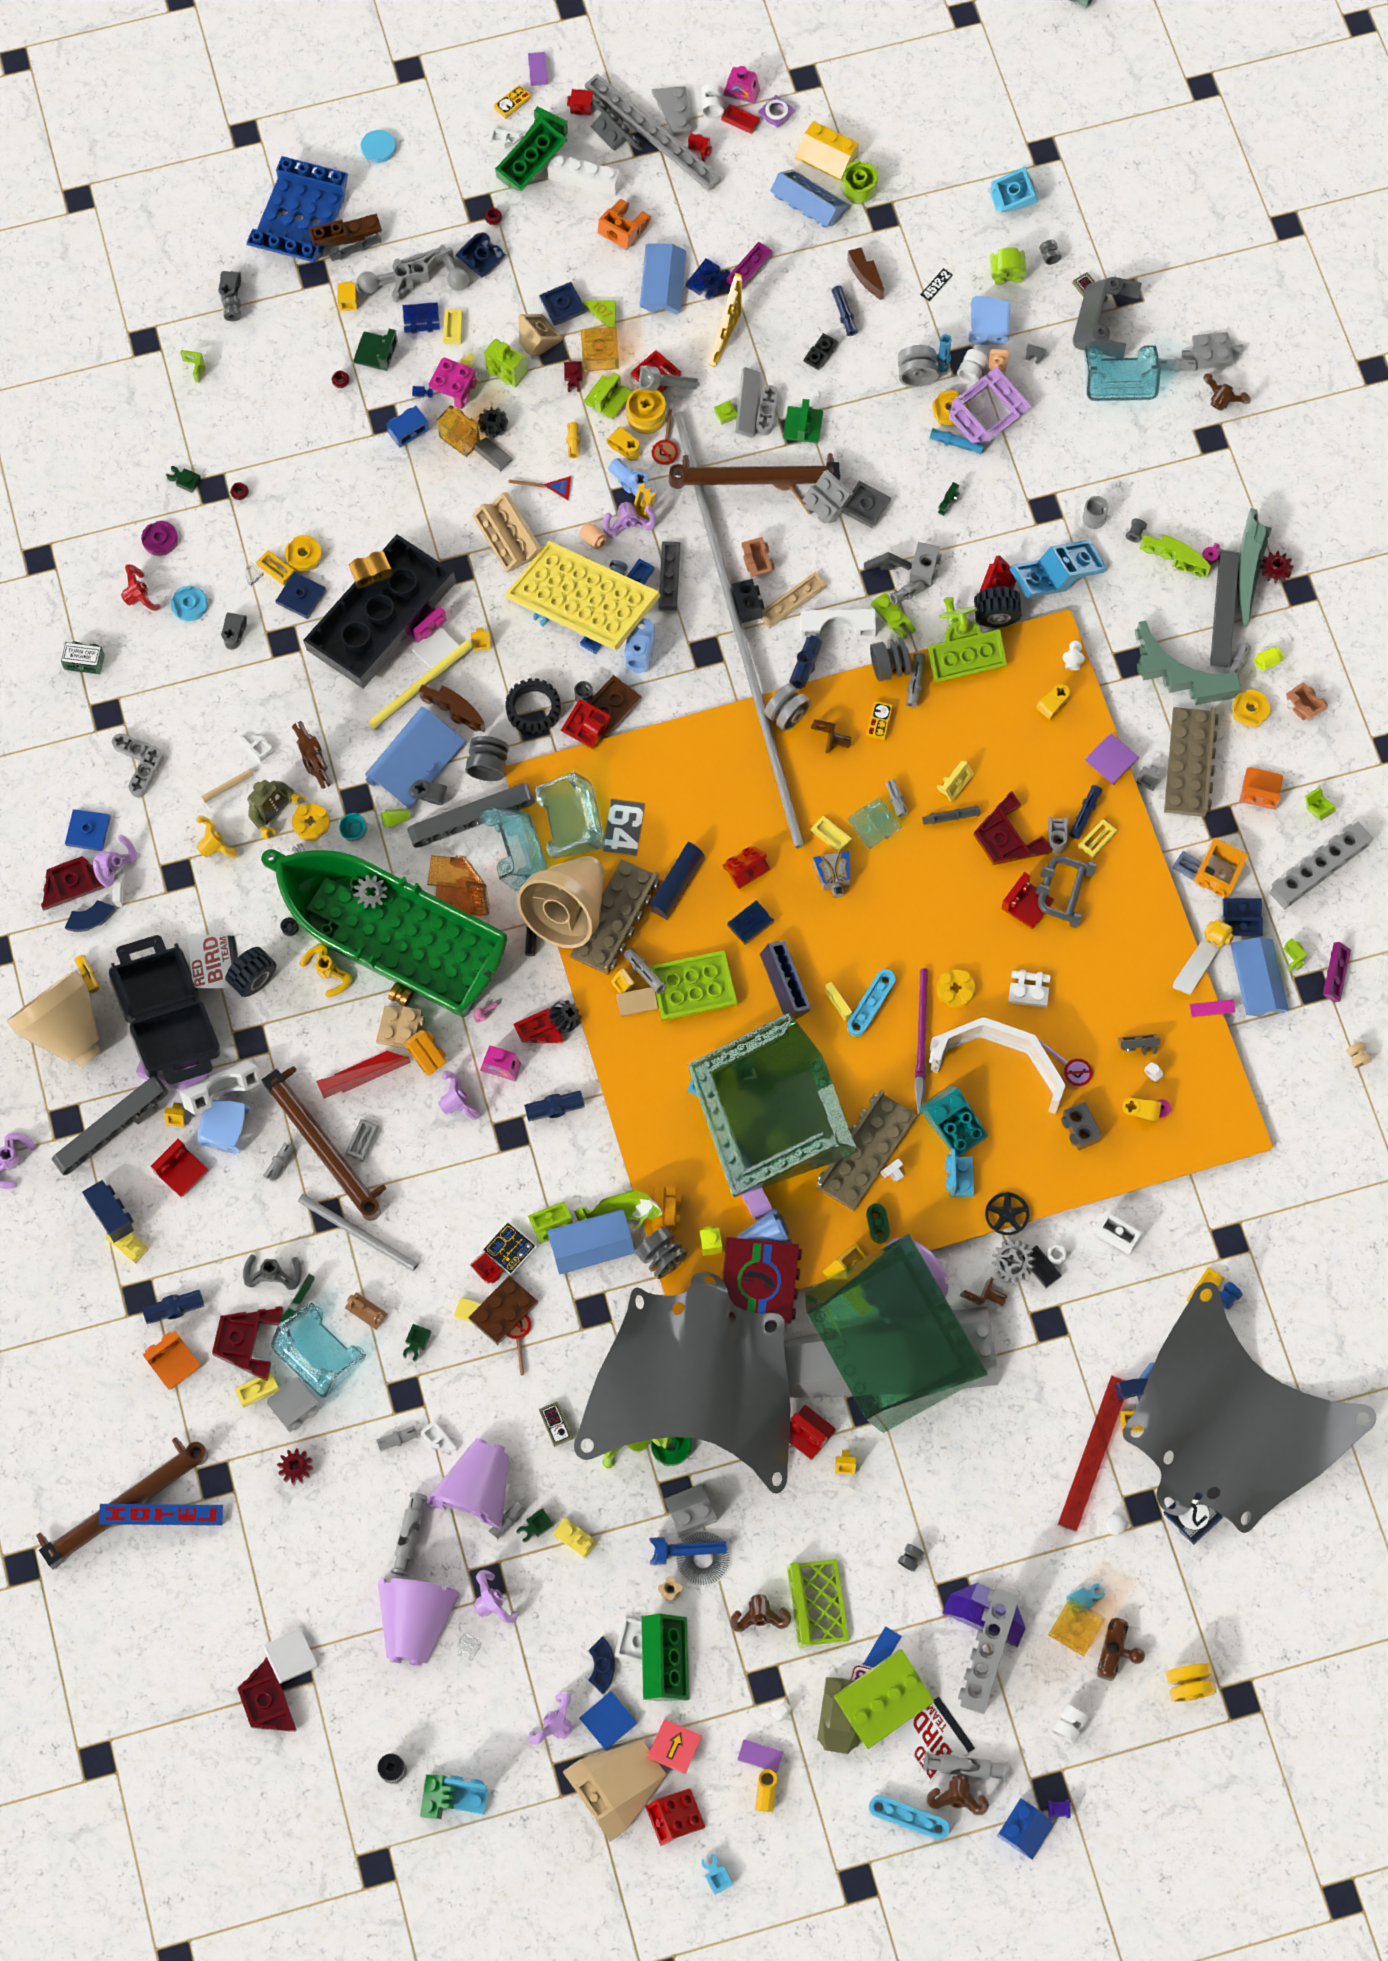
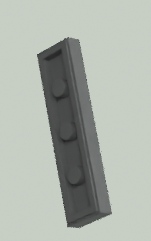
[658,541,680,611]

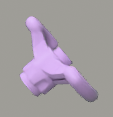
[603,502,656,537]
[93,834,137,888]
[438,1071,480,1120]
[0,1133,36,1189]
[473,1570,518,1623]
[528,1692,573,1745]

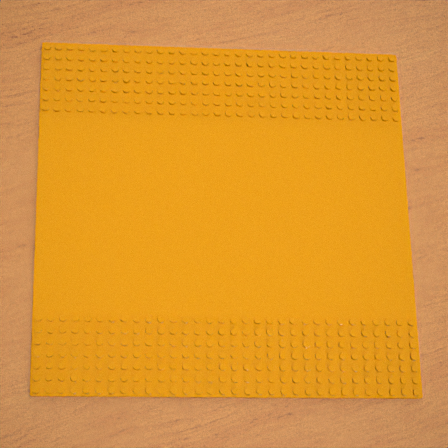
[505,609,1273,1315]

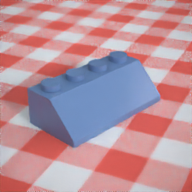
[770,169,849,227]

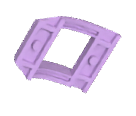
[949,366,1031,443]

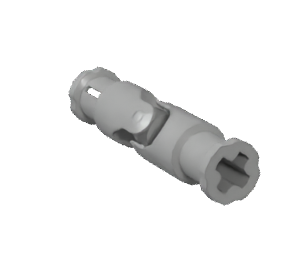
[391,1492,427,1576]
[923,1752,1009,1782]

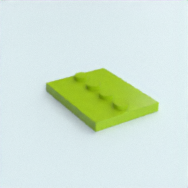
[650,950,737,1022]
[834,1649,934,1749]

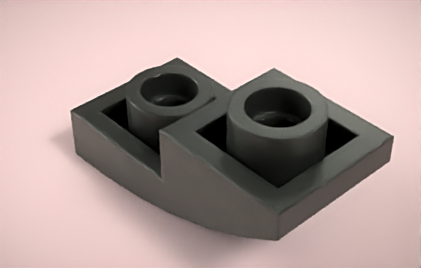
[803,333,839,370]

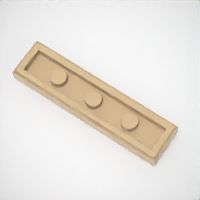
[760,572,827,629]

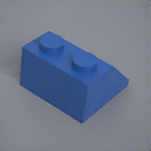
[997,1798,1054,1860]

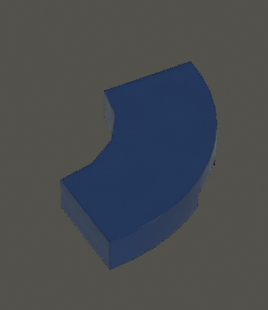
[65,900,116,932]
[588,1636,615,1695]

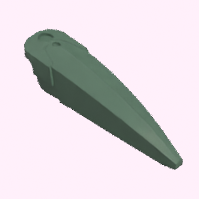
[1238,508,1272,627]

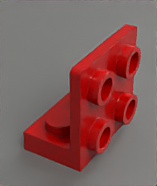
[1001,872,1054,929]
[150,1139,208,1197]
[645,1788,705,1846]

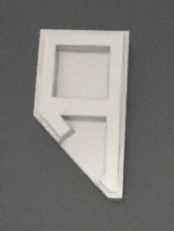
[488,128,523,149]
[238,734,275,762]
[112,874,124,908]
[419,1420,458,1451]

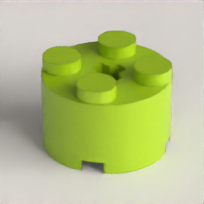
[842,161,878,204]
[989,247,1027,285]

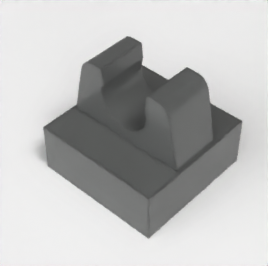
[1026,343,1047,364]
[1136,765,1160,791]

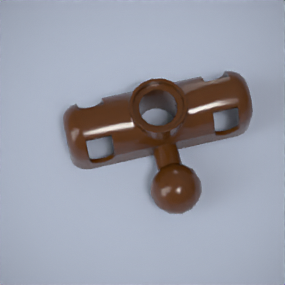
[1096,1618,1145,1681]

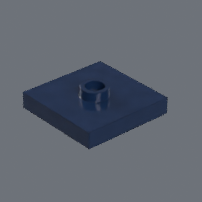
[539,282,586,326]
[275,572,326,619]

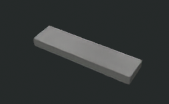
[735,367,761,438]

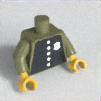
[247,780,306,839]

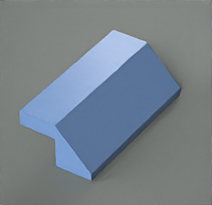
[640,244,686,315]
[1230,937,1289,1017]
[547,1209,635,1275]

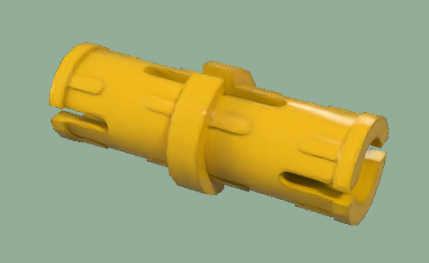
[566,422,581,459]
[74,955,100,993]

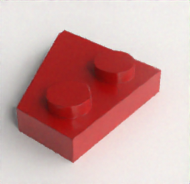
[513,1008,564,1044]

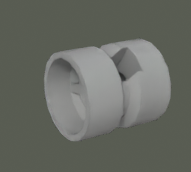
[1082,496,1109,529]

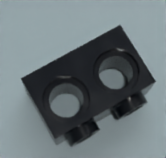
[731,578,765,623]

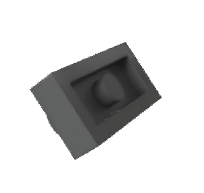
[1118,1034,1160,1055]

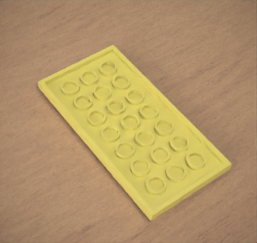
[505,541,661,651]

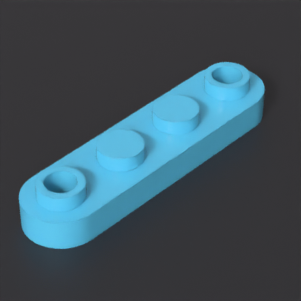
[847,969,895,1037]
[869,1796,950,1840]

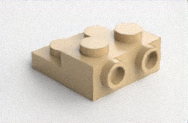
[376,1006,425,1049]

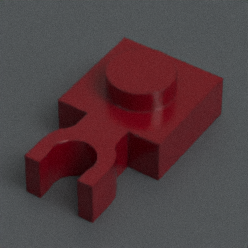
[564,361,582,392]

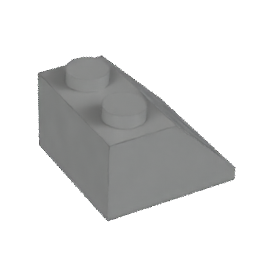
[664,1484,716,1537]

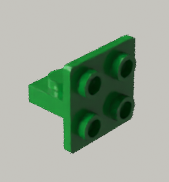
[783,399,823,443]

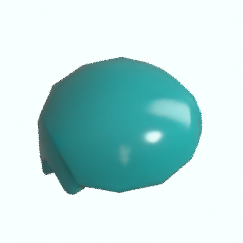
[339,813,367,842]

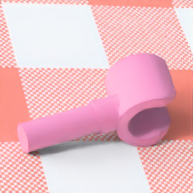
[474,1002,498,1023]

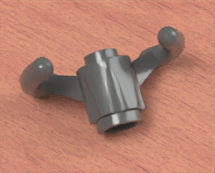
[243,1254,302,1290]

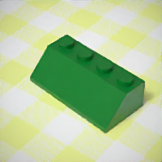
[495,118,568,192]
[641,1613,689,1701]

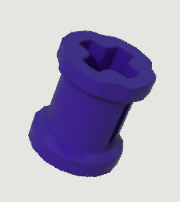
[1047,1799,1071,1820]

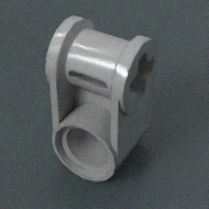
[1048,816,1068,854]

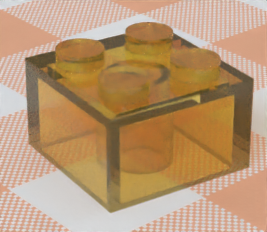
[581,327,619,372]
[436,405,480,458]
[1048,1597,1106,1657]

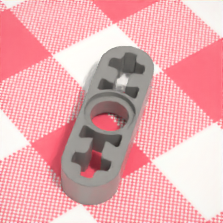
[756,385,778,435]

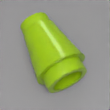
[381,809,410,828]

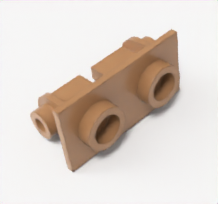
[345,1292,388,1330]

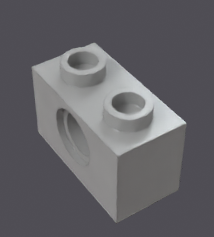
[909,542,942,587]

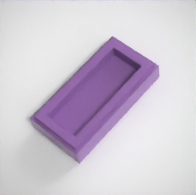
[528,52,548,86]
[737,1739,783,1773]

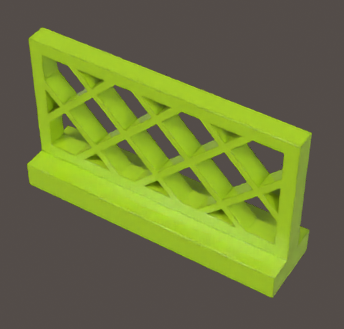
[787,1559,849,1648]

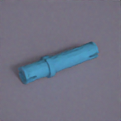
[937,334,952,372]
[929,428,985,454]

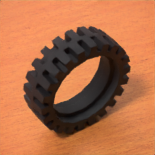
[505,678,561,735]

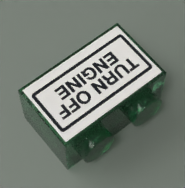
[61,641,105,674]

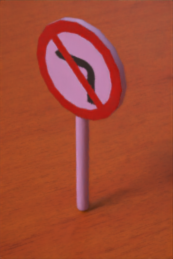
[1038,1040,1093,1087]

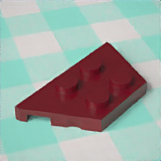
[41,856,106,911]
[237,1656,297,1732]

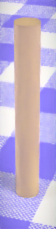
[201,769,254,802]

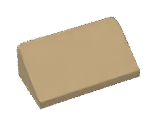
[616,987,658,1017]

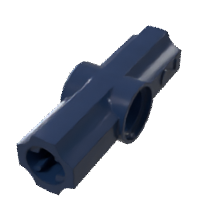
[789,635,823,689]
[524,1090,585,1122]
[142,1290,205,1324]

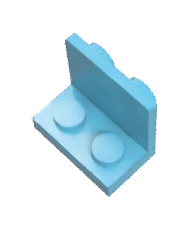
[945,1149,974,1197]
[444,1775,489,1815]

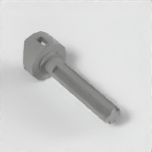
[637,366,700,391]

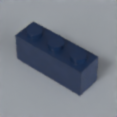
[82,1180,134,1243]

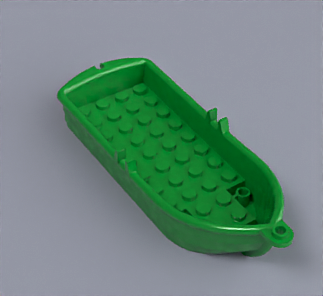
[261,849,507,1017]

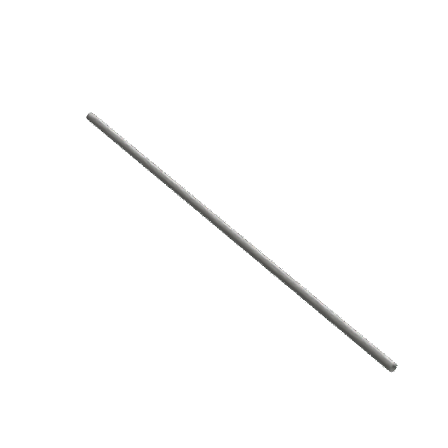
[674,411,804,849]

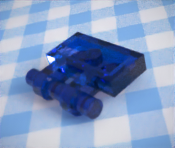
[686,258,730,300]
[402,302,440,334]

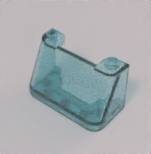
[1084,345,1161,401]
[535,772,605,858]
[479,807,547,891]
[271,1302,366,1398]

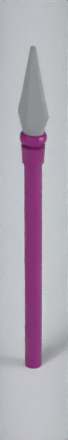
[914,968,928,1115]

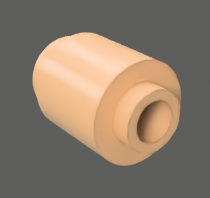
[580,523,607,549]

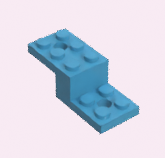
[1010,540,1107,598]

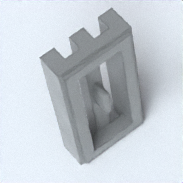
[345,1119,379,1162]

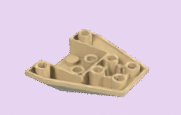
[563,1740,666,1842]

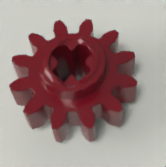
[1260,551,1294,584]
[277,1448,314,1485]

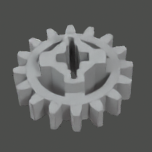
[992,1239,1035,1283]

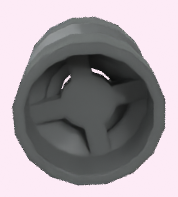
[1039,240,1062,265]
[223,297,241,322]
[574,681,593,703]
[897,1543,925,1572]

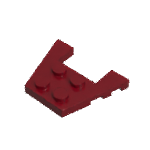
[973,791,1052,865]
[212,1306,283,1381]

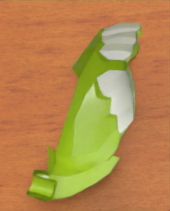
[574,1190,663,1231]

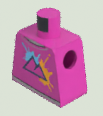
[724,66,760,104]
[480,1045,521,1082]

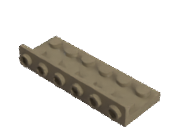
[1164,707,1219,817]
[570,859,661,975]
[816,1090,917,1211]

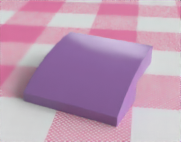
[1085,733,1140,785]

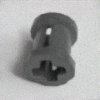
[1125,518,1147,543]

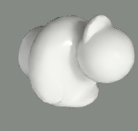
[1062,641,1085,670]

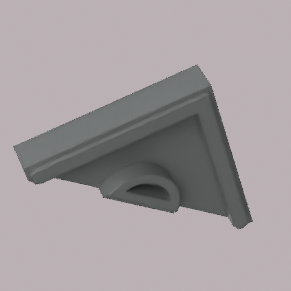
[864,552,912,570]

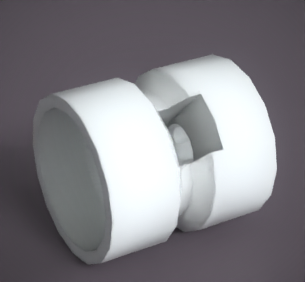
[701,84,724,118]
[957,349,988,384]
[1051,1705,1089,1744]

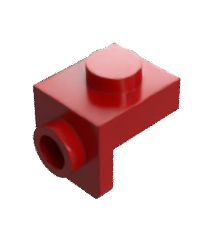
[688,133,712,162]
[469,1252,503,1284]

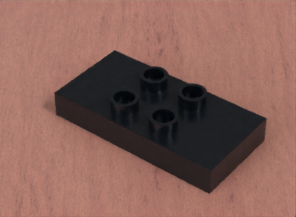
[303,534,456,689]

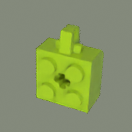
[484,339,528,388]

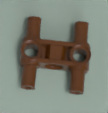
[292,721,332,789]

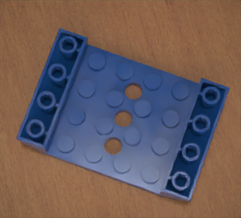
[246,156,348,263]

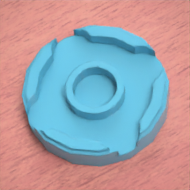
[360,130,396,163]
[170,586,208,621]

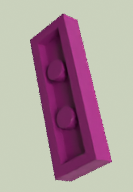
[726,241,773,289]
[1323,942,1351,1002]

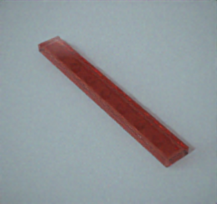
[1057,1375,1125,1532]

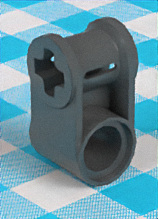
[218,271,241,303]
[221,612,247,650]
[409,780,447,805]

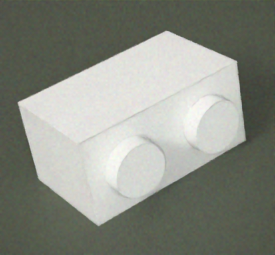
[1095,1212,1142,1255]

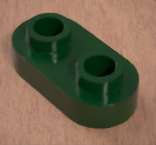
[866,1204,890,1243]

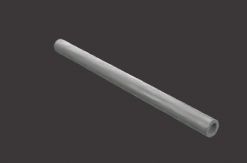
[298,1194,418,1271]

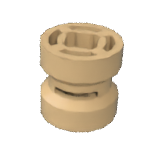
[1346,1042,1372,1068]

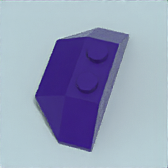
[942,1583,1026,1648]

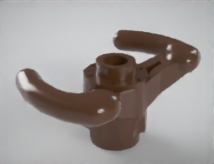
[1203,373,1251,411]
[730,1594,791,1632]
[927,1776,989,1815]

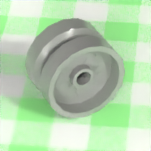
[897,345,938,387]
[764,683,811,732]

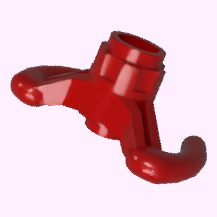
[121,564,161,611]

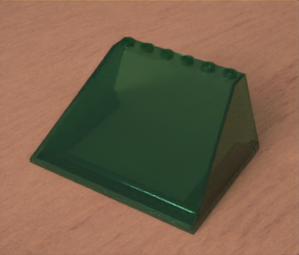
[687,1013,858,1197]
[805,1234,989,1433]

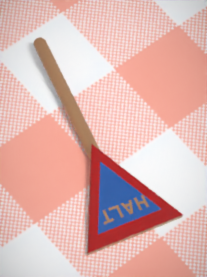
[508,476,571,501]

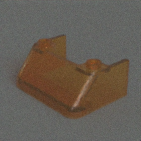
[427,855,490,916]

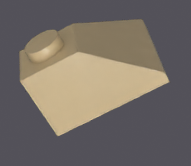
[518,314,563,355]

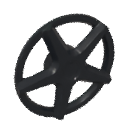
[985,1192,1030,1235]

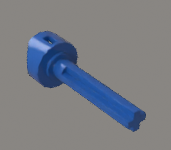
[649,1537,727,1565]

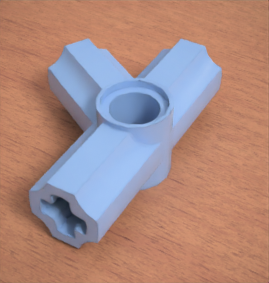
[608,458,656,500]

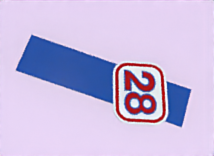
[850,1626,902,1680]

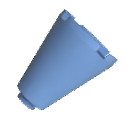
[737,1208,792,1244]

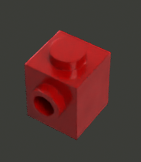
[567,89,593,115]

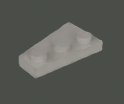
[651,86,691,136]

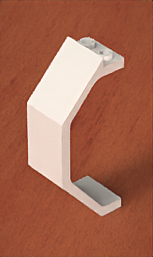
[929,1017,1065,1114]

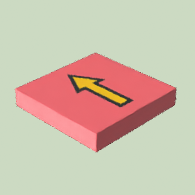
[647,1719,702,1774]

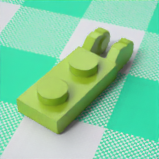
[871,592,916,639]

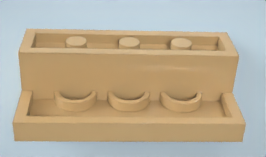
[472,492,542,572]

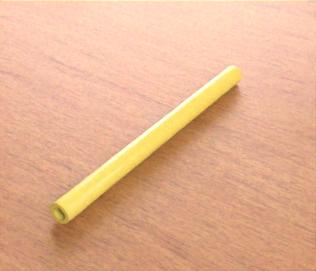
[368,640,473,729]

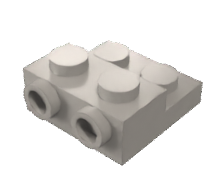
[802,470,854,523]

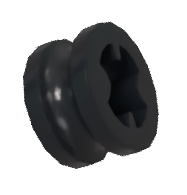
[280,917,299,936]

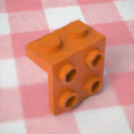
[1239,767,1283,810]
[143,1331,200,1389]

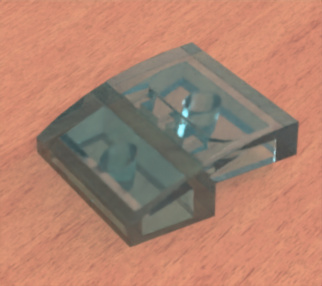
[847,798,902,849]

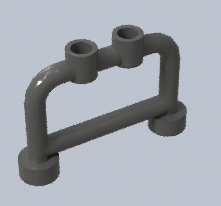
[1035,856,1096,929]

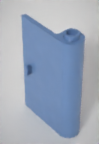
[365,707,465,809]

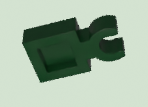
[166,466,201,493]
[938,482,960,516]
[403,1324,432,1362]
[516,1508,554,1543]

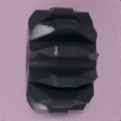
[477,406,508,438]
[548,1000,582,1033]

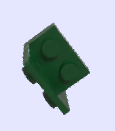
[353,328,398,371]

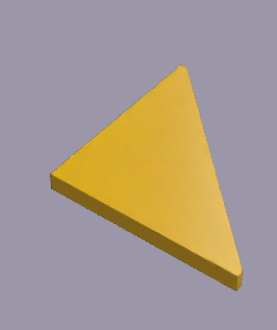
[709,273,742,367]

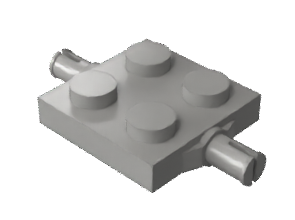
[1182,332,1244,369]

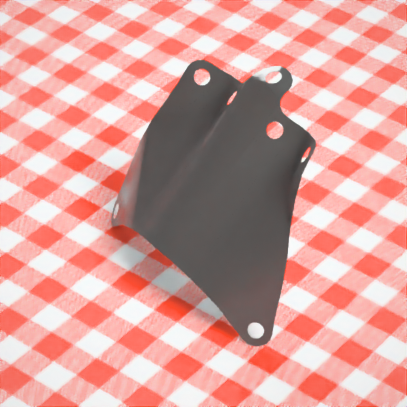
[574,1272,791,1494]
[1123,1282,1376,1533]

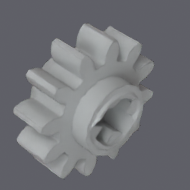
[353,875,387,908]

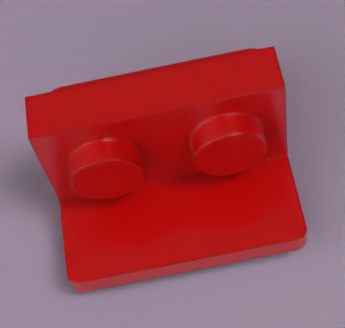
[979,555,1016,592]
[722,846,771,889]
[789,1405,836,1460]

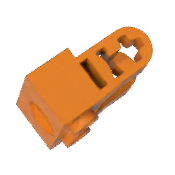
[598,199,651,250]

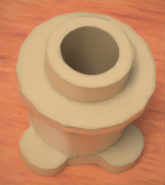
[658,1576,683,1601]

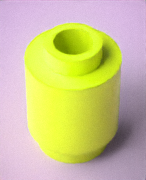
[1254,647,1284,671]

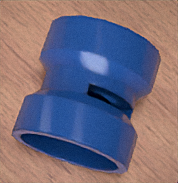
[1219,1282,1243,1310]

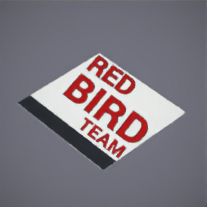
[186,935,238,988]
[895,1696,975,1780]

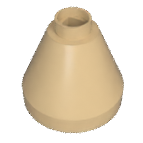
[517,856,604,948]
[6,969,101,1067]

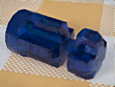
[412,386,434,398]

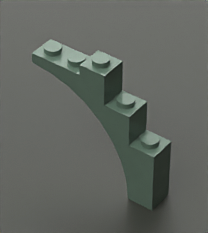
[1135,620,1241,705]

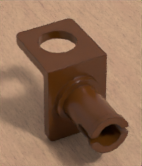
[811,720,851,753]
[960,1277,1008,1306]

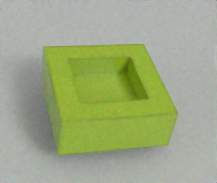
[714,400,737,425]

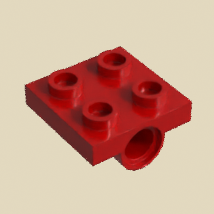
[631,350,681,393]
[560,698,612,749]

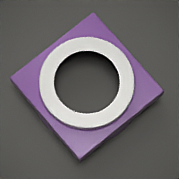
[758,95,795,128]

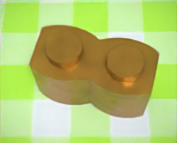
[349,551,393,588]

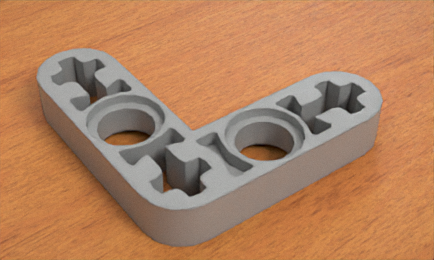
[112,733,163,797]

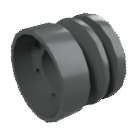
[870,637,911,682]
[465,736,509,781]
[635,1226,689,1279]

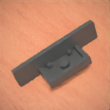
[590,100,643,151]

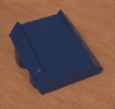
[455,232,506,278]

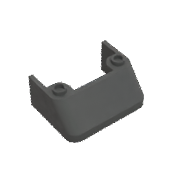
[1072,277,1142,359]

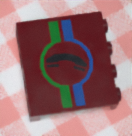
[722,1237,802,1324]

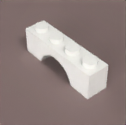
[801,607,876,639]
[179,1060,262,1115]

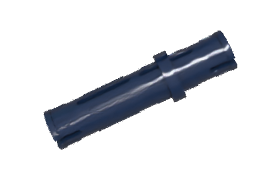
[832,286,857,336]
[1069,785,1102,839]

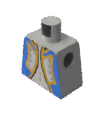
[813,851,850,898]

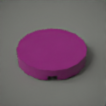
[141,521,178,556]

